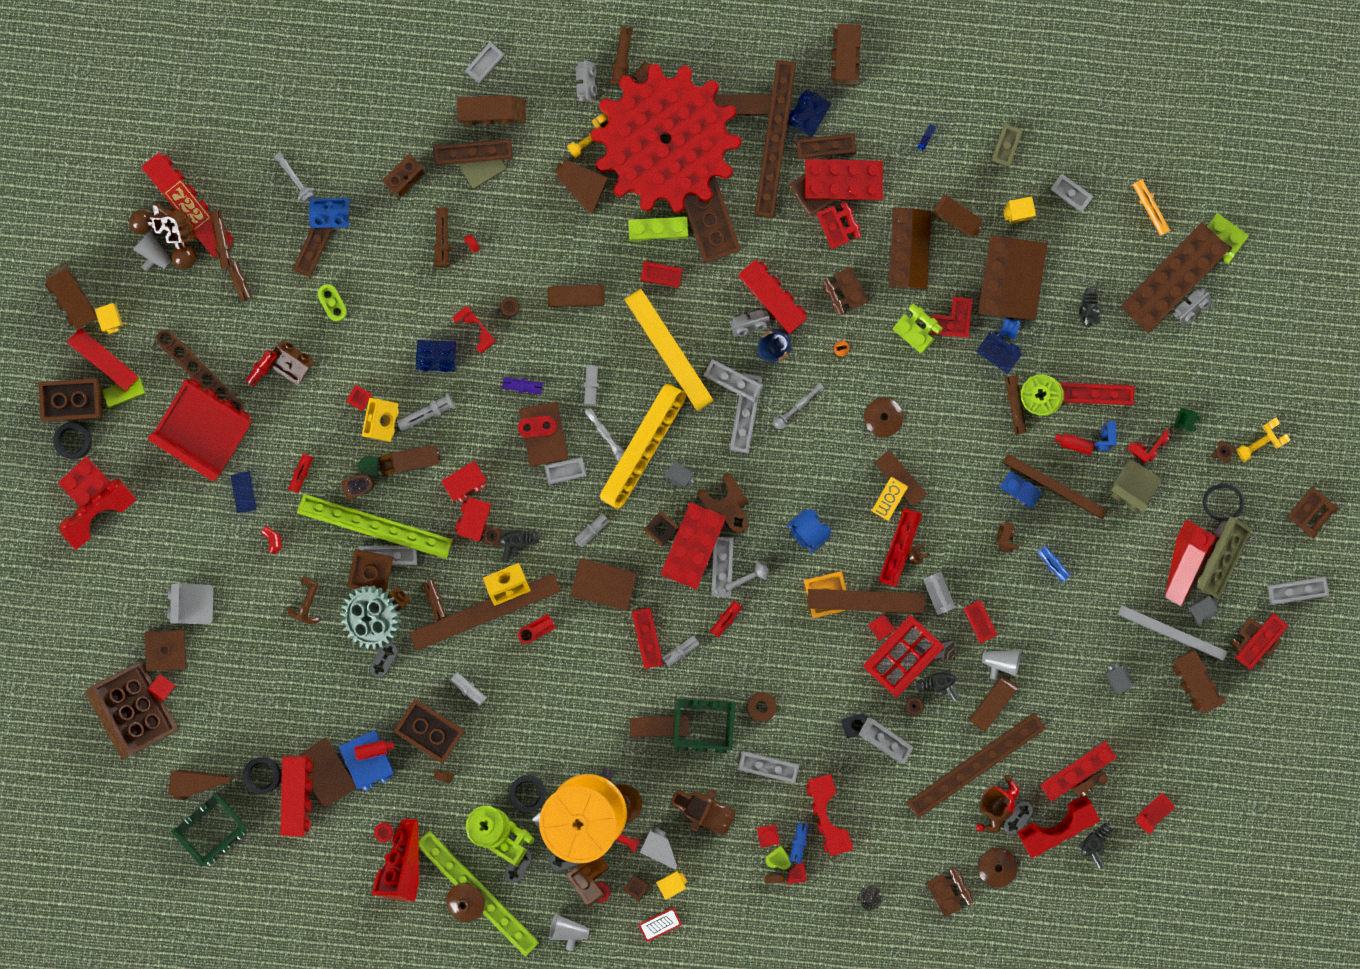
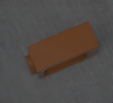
[382,153,426,200]

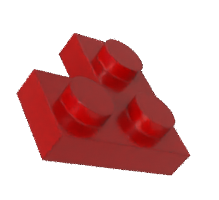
[930,297,972,338]

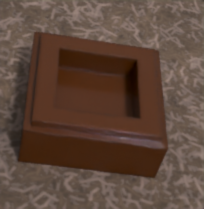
[623,874,650,901]

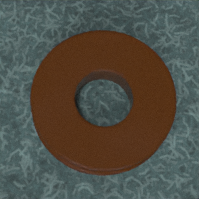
[747,692,777,722]

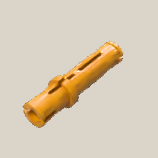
[1132,179,1170,236]

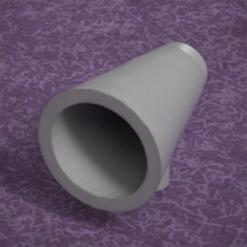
[132,231,172,271]
[982,650,1021,680]
[549,914,589,951]

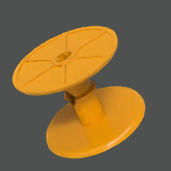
[539,774,627,863]

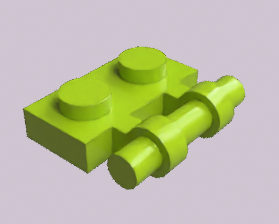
[893,304,943,354]
[490,821,534,867]

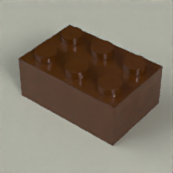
[38,378,103,423]
[393,698,465,764]

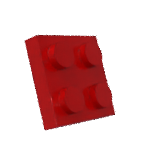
[58,456,110,507]

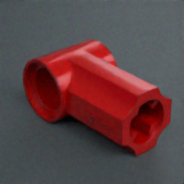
[517,614,556,644]

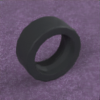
[53,422,92,460]
[243,757,281,794]
[509,775,547,813]

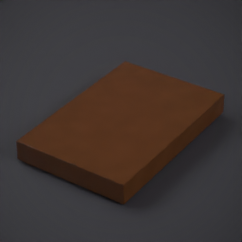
[519,402,569,467]
[571,558,637,611]
[299,737,357,808]

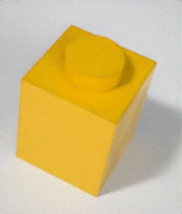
[95,303,123,335]
[656,870,688,900]

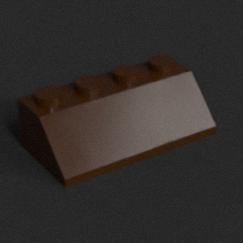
[888,207,931,290]

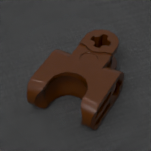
[697,472,749,533]

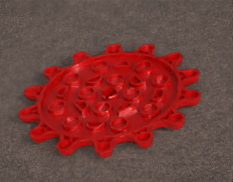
[590,64,742,213]

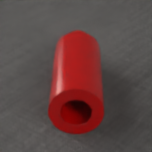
[1054,433,1094,456]
[354,740,395,761]

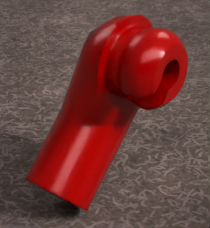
[261,526,282,554]

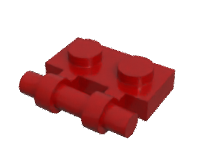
[816,201,862,250]

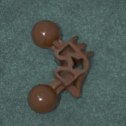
[129,203,196,270]

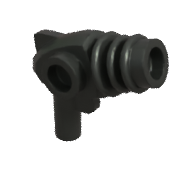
[1078,288,1100,328]
[499,530,539,563]
[916,669,960,702]
[1078,822,1113,869]

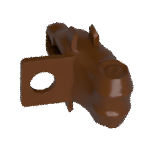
[671,789,735,836]

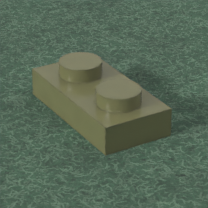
[991,124,1023,168]

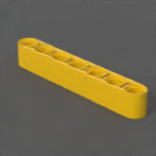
[624,288,714,412]
[600,384,686,509]

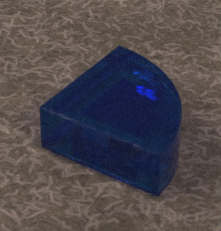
[917,123,936,151]

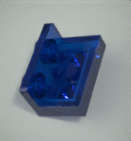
[787,90,831,137]
[976,331,1022,374]
[416,340,457,372]

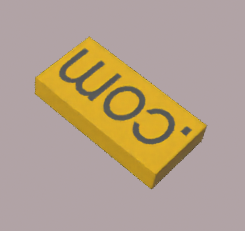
[872,477,908,521]

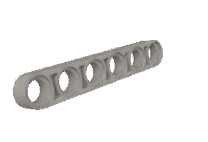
[1118,605,1227,661]

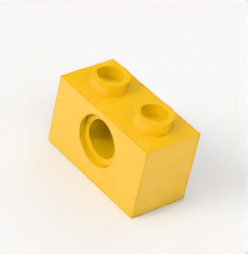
[1003,197,1036,224]
[362,398,399,442]
[483,563,531,606]

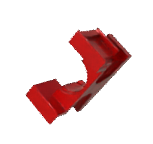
[451,305,496,354]

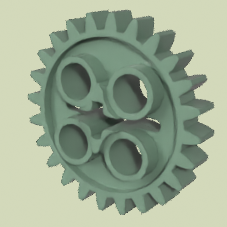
[340,585,401,649]

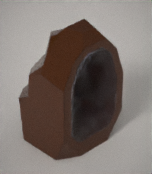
[341,474,375,500]

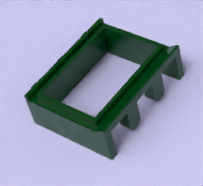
[671,698,736,753]
[171,792,248,867]

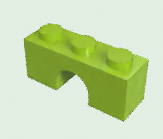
[628,217,688,242]

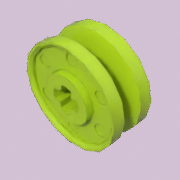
[1021,374,1064,416]
[465,806,510,849]

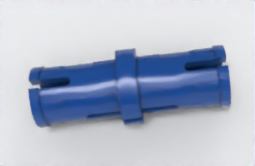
[1037,545,1072,582]
[789,823,810,864]

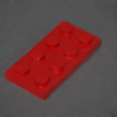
[805,159,883,201]
[660,502,726,590]

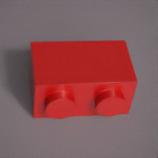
[441,461,487,503]
[455,497,492,542]

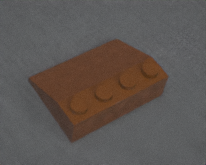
[977,234,1048,320]
[85,661,178,760]

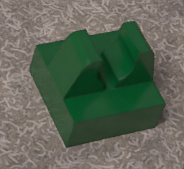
[1174,408,1200,431]

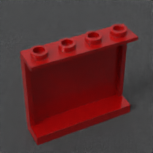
[147,378,254,482]

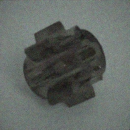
[857,886,883,910]

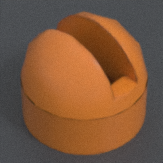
[834,341,850,357]

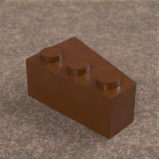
[457,95,526,127]

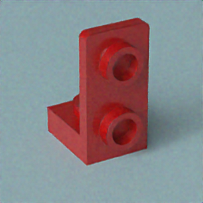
[1126,429,1170,463]
[1133,793,1175,834]

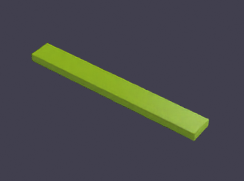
[297,494,453,559]
[418,830,540,957]

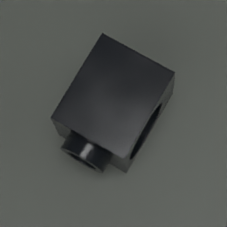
[841,713,869,738]

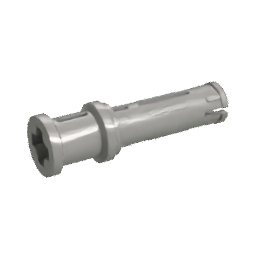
[397,393,456,432]

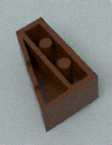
[831,24,861,86]
[45,261,97,329]
[1171,650,1226,713]

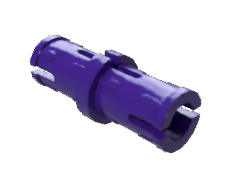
[502,377,543,395]

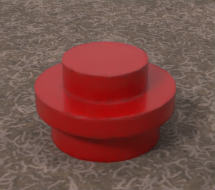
[374,823,394,842]

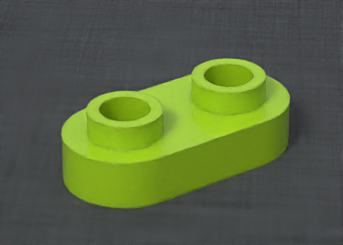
[318,284,347,322]

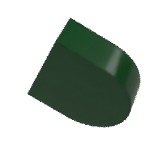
[358,456,379,477]

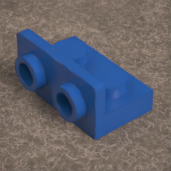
[309,198,350,228]
[1094,421,1117,451]

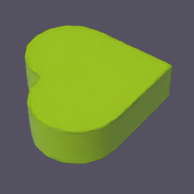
[766,845,791,870]

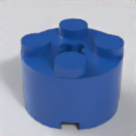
[786,509,832,554]

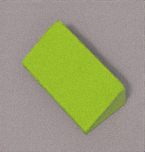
[102,376,146,408]

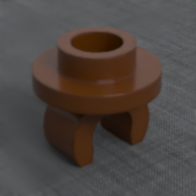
[908,543,930,564]

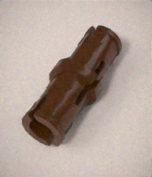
[228,261,252,302]
[422,579,447,620]

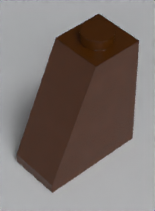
[555,159,608,215]
[931,194,983,239]
[379,445,440,477]

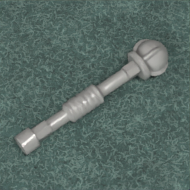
[773,383,825,429]
[585,408,625,462]

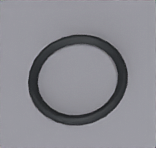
[1202,484,1244,521]

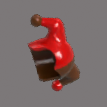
[976,775,1019,833]

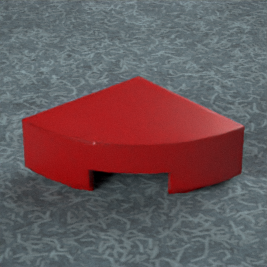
[787,861,807,884]

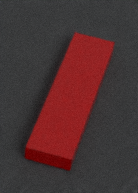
[67,328,139,393]
[1059,382,1135,406]
[878,508,922,587]

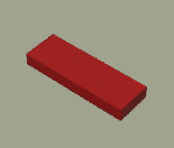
[631,608,663,669]
[1235,613,1289,670]

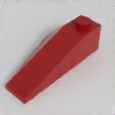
[1165,519,1219,606]
[372,819,419,902]

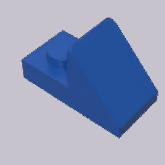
[999,471,1042,509]

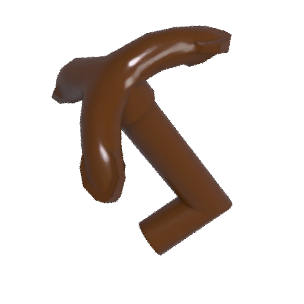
[286,576,322,624]

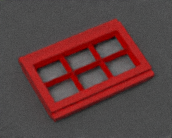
[863,614,945,698]

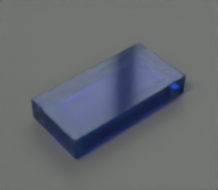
[230,471,257,513]

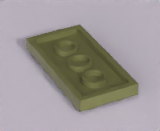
[1197,516,1252,600]

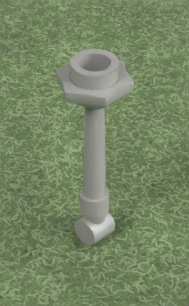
[274,152,315,202]
[715,562,769,597]

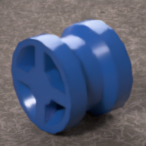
[999,317,1020,340]

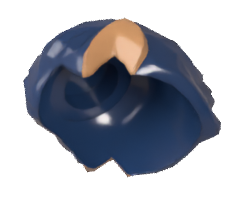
[758,329,792,363]

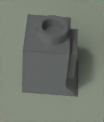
[662,460,695,489]
[1187,596,1220,627]
[1105,663,1136,694]

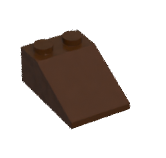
[168,770,235,800]

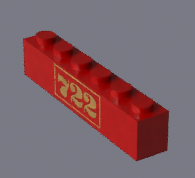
[141,152,234,260]

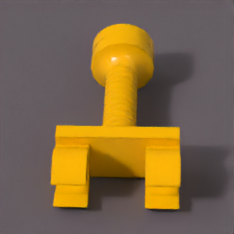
[566,113,608,159]
[1236,417,1291,462]

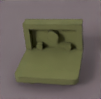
[1109,460,1161,513]

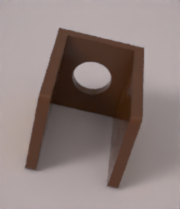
[643,511,679,547]

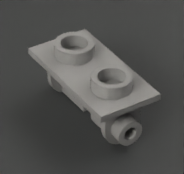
[576,60,597,102]
[1173,288,1212,327]
[729,309,771,337]
[923,572,956,615]

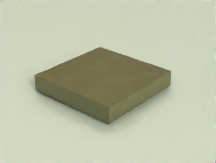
[458,136,507,189]

